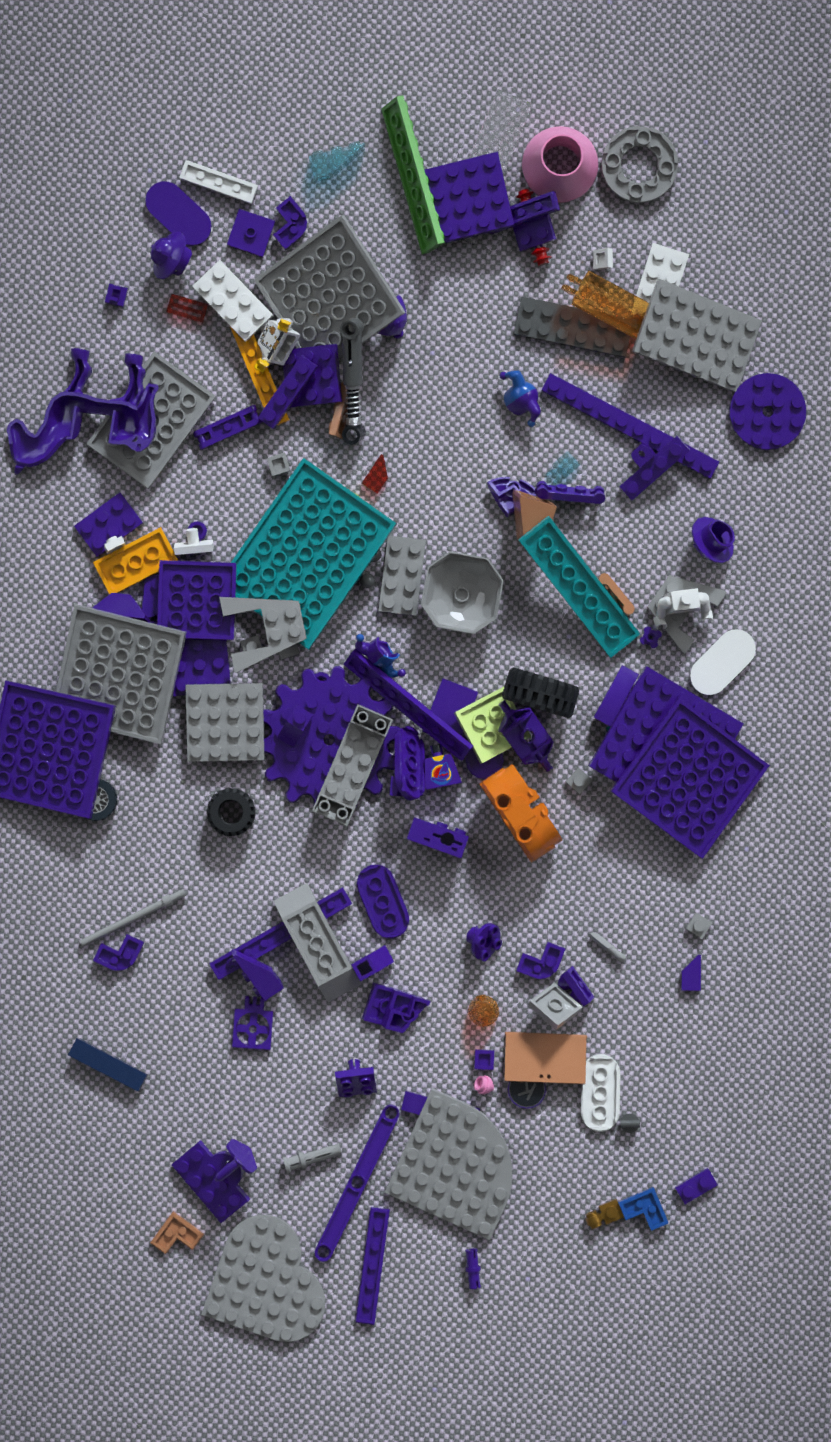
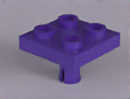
[335,1059,377,1098]

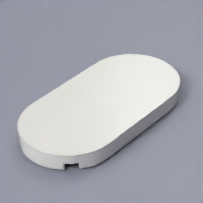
[690,629,756,695]
[581,1054,620,1132]

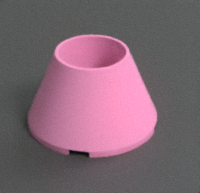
[522,126,598,203]

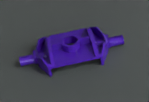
[498,700,554,772]

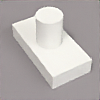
[174,528,214,555]

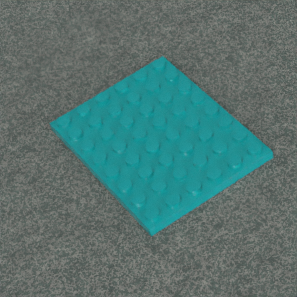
[231,458,397,650]

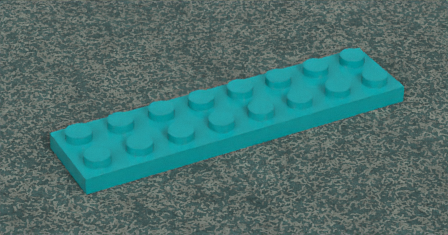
[518,516,640,658]

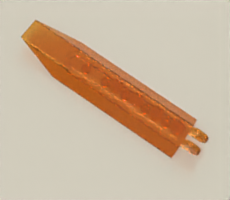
[561,270,649,339]

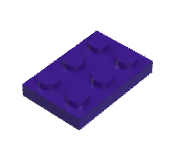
[74,492,143,557]

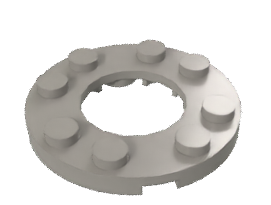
[601,126,678,203]

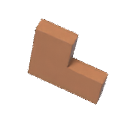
[150,1211,204,1254]

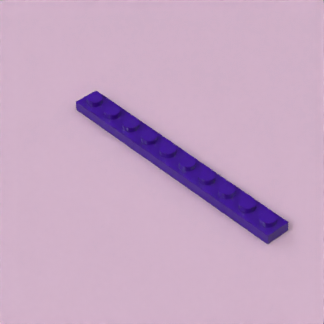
[541,373,719,479]

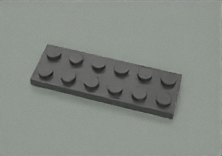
[514,296,634,358]

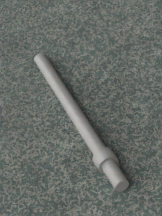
[80,889,186,947]

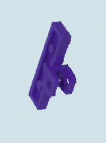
[619,435,690,500]

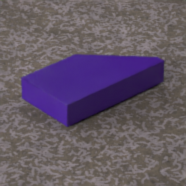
[681,955,701,991]

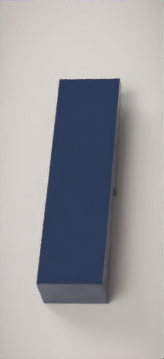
[68,1038,148,1092]

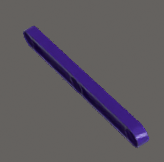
[315,1104,399,1262]

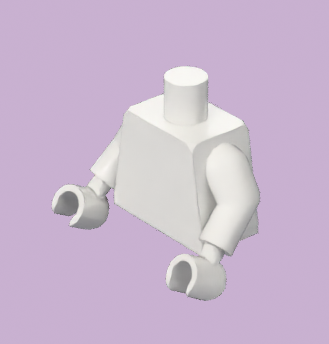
[653,589,713,630]

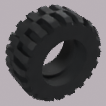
[502,667,580,718]

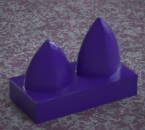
[557,966,594,1007]

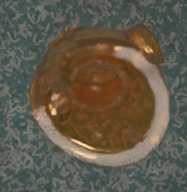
[468,994,499,1027]

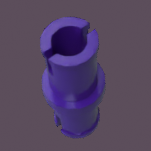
[465,1248,481,1289]

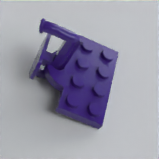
[171,1139,257,1223]

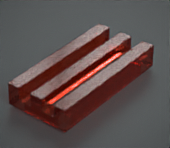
[166,293,208,323]

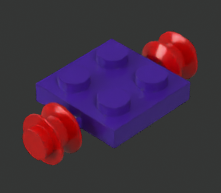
[513,189,556,266]

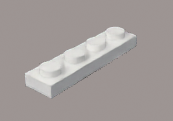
[179,160,258,204]

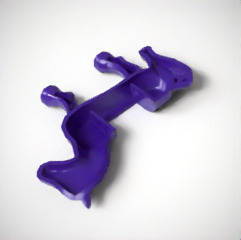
[7,348,159,475]

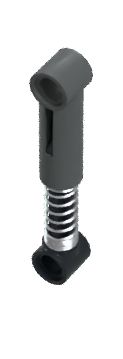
[340,318,366,445]

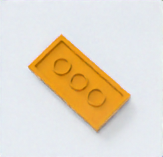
[93,527,179,594]

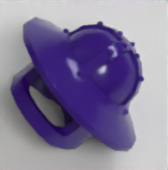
[150,231,192,280]
[691,517,735,563]

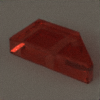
[362,454,388,494]

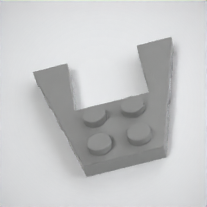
[219,597,307,673]

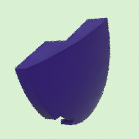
[487,477,537,518]

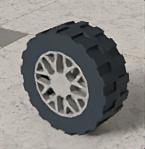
[86,779,118,821]

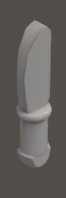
[589,932,626,962]

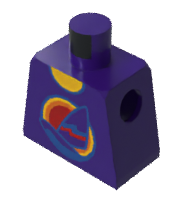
[425,744,462,790]

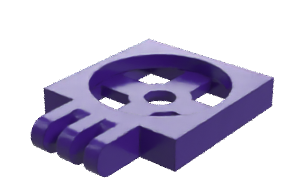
[232,996,274,1050]

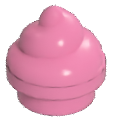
[474,1075,494,1095]

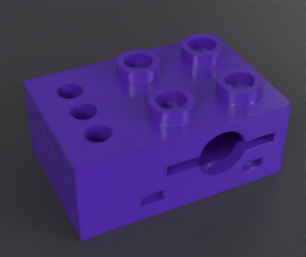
[407,817,469,858]

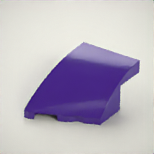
[362,982,431,1033]

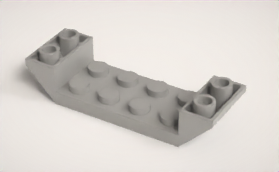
[312,704,393,826]
[274,883,362,1002]

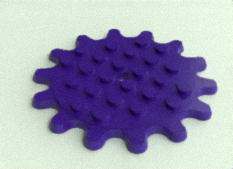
[264,666,400,808]

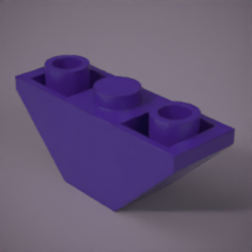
[92,593,150,623]

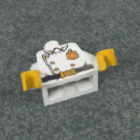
[254,318,300,373]

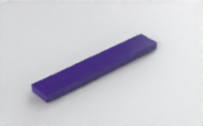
[355,1207,390,1325]

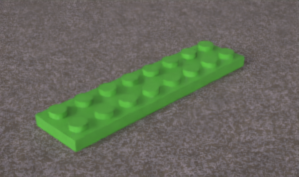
[381,95,445,255]

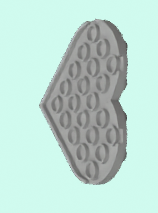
[201,1214,325,1342]

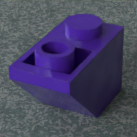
[351,945,394,981]

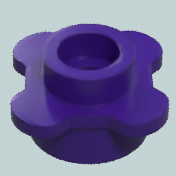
[640,626,662,648]

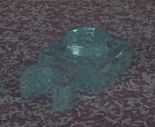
[546,451,580,485]

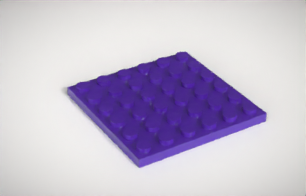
[588,666,744,782]
[0,680,116,819]
[611,698,770,859]

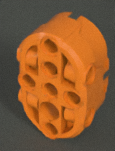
[479,764,562,863]

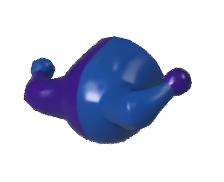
[499,370,541,427]
[355,634,406,678]

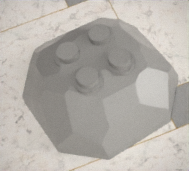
[421,551,504,634]

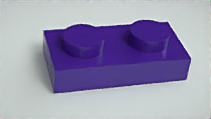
[675,1168,718,1204]

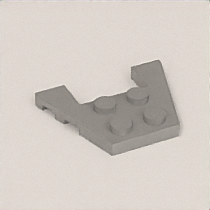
[647,575,727,654]

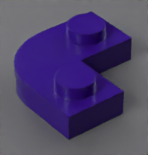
[273,196,307,251]
[93,934,144,971]
[516,941,566,979]

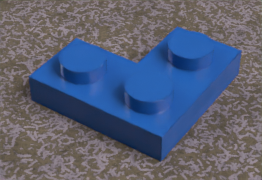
[618,1187,669,1231]

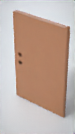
[504,1032,587,1085]

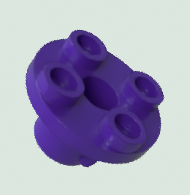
[466,923,502,962]

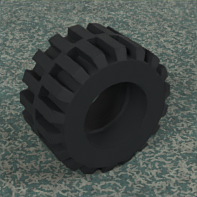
[206,788,256,836]

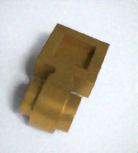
[585,1199,624,1229]

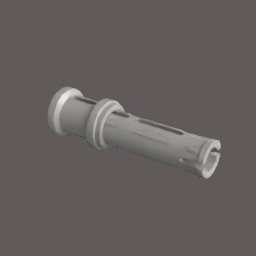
[283,1143,342,1174]

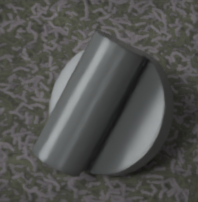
[620,1113,640,1133]

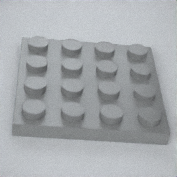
[186,683,265,762]

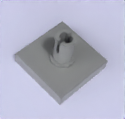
[528,982,582,1030]

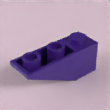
[231,949,284,1001]

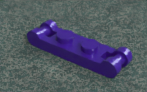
[193,405,263,450]
[536,481,605,504]

